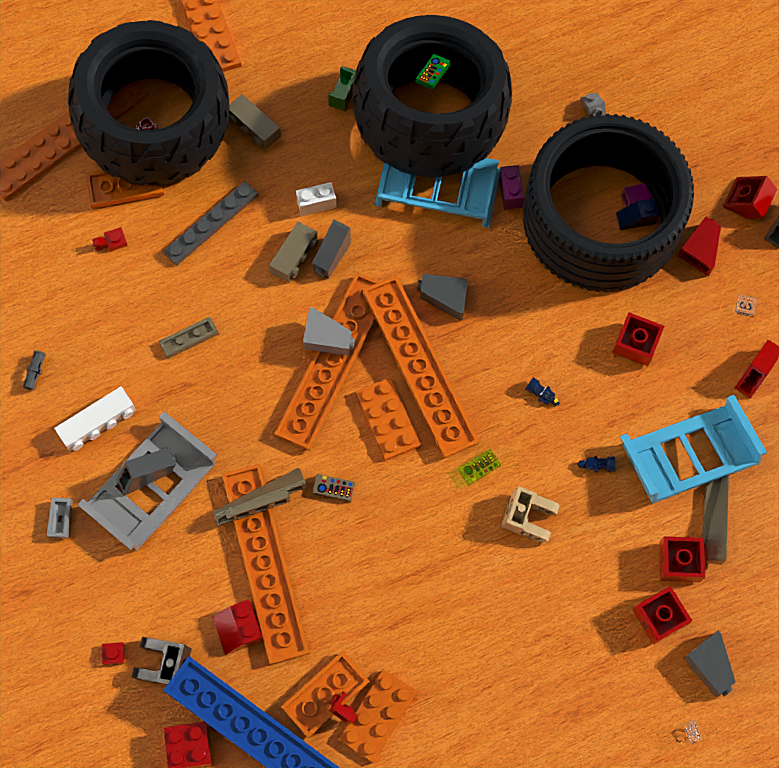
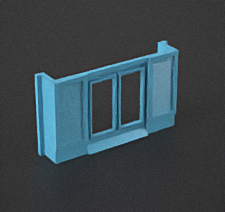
[374,158,500,228]
[620,395,767,504]

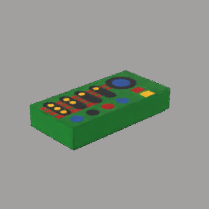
[416,54,450,90]

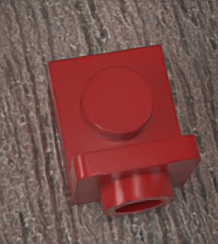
[328,691,357,725]

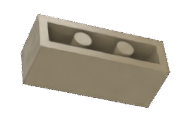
[229,94,281,150]
[269,221,319,283]

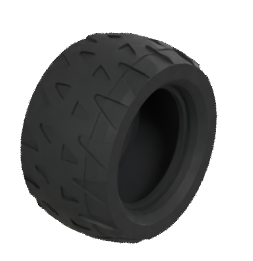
[352,15,512,178]
[68,20,230,186]

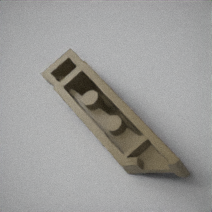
[213,468,306,526]
[701,475,729,565]

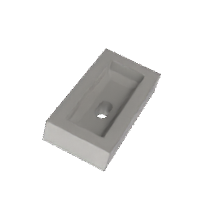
[47,498,73,539]

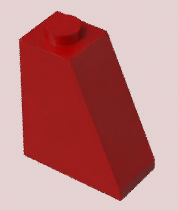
[678,216,721,276]
[735,340,779,399]

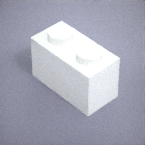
[296,182,337,216]

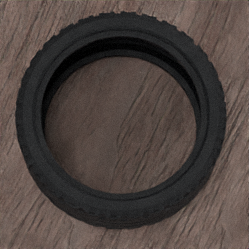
[523,114,694,292]

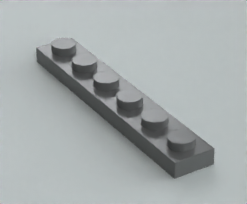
[163,181,258,266]

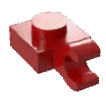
[92,227,128,251]

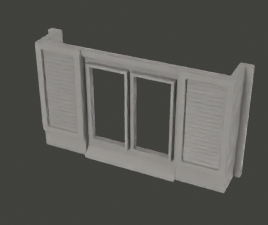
[78,412,217,551]

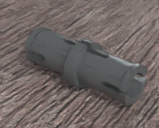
[22,350,46,390]

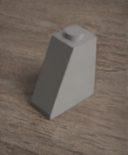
[303,307,355,356]

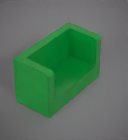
[328,66,356,111]

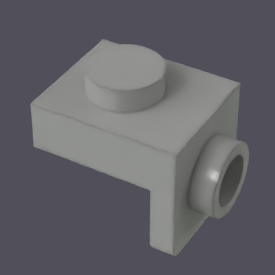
[580,93,606,117]

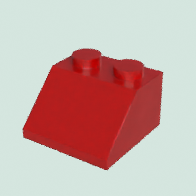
[723,176,777,219]
[213,599,264,655]

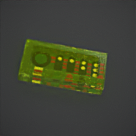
[458,448,501,486]

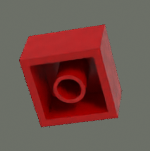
[612,312,664,367]
[659,536,705,582]
[632,586,692,645]
[164,721,213,768]

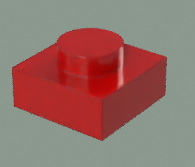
[102,642,124,665]

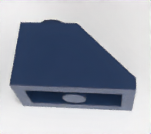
[616,198,660,230]

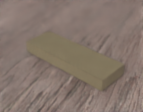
[159,317,219,359]

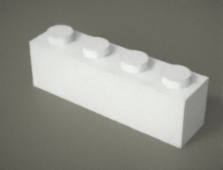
[54,387,136,452]

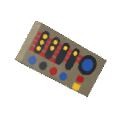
[312,474,355,502]

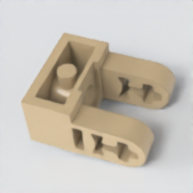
[501,486,560,543]

